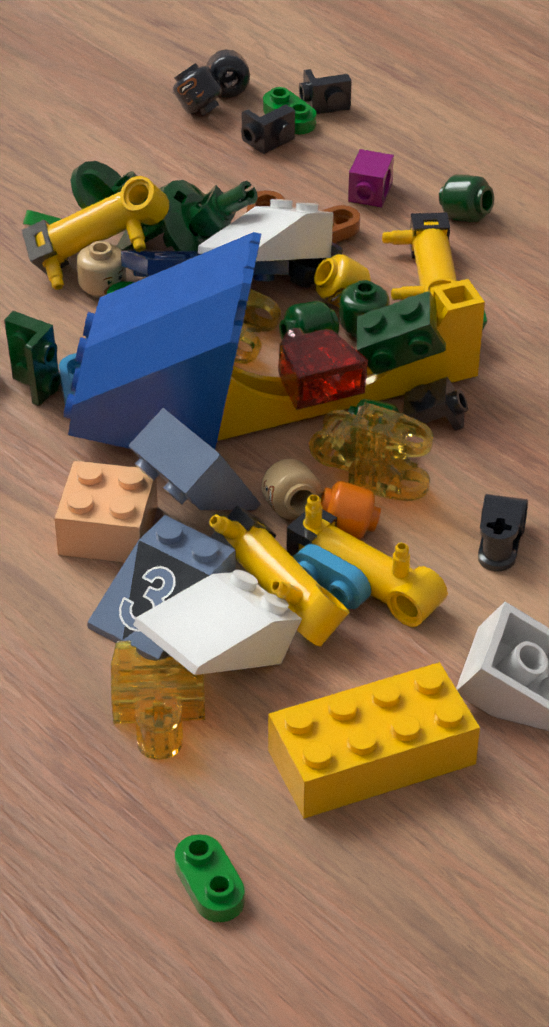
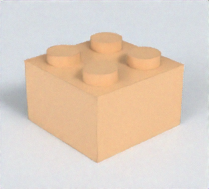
[55,461,158,563]

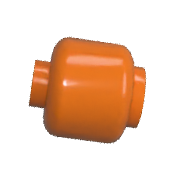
[321,481,381,540]

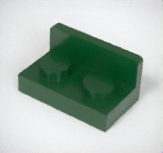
[4,311,61,406]

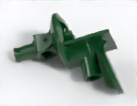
[70,161,258,251]

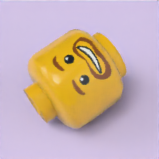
[314,254,371,308]

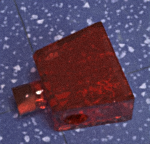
[278,328,368,410]

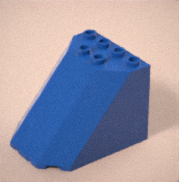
[63,232,262,450]

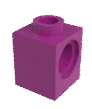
[348,149,394,208]

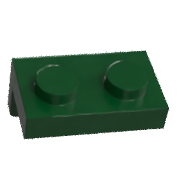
[357,291,446,375]

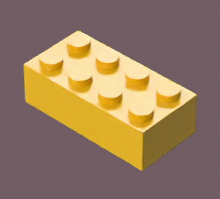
[268,662,480,819]

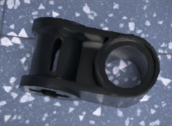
[478,494,528,571]

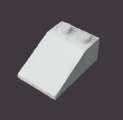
[198,199,333,261]
[133,570,302,675]
[456,602,549,731]

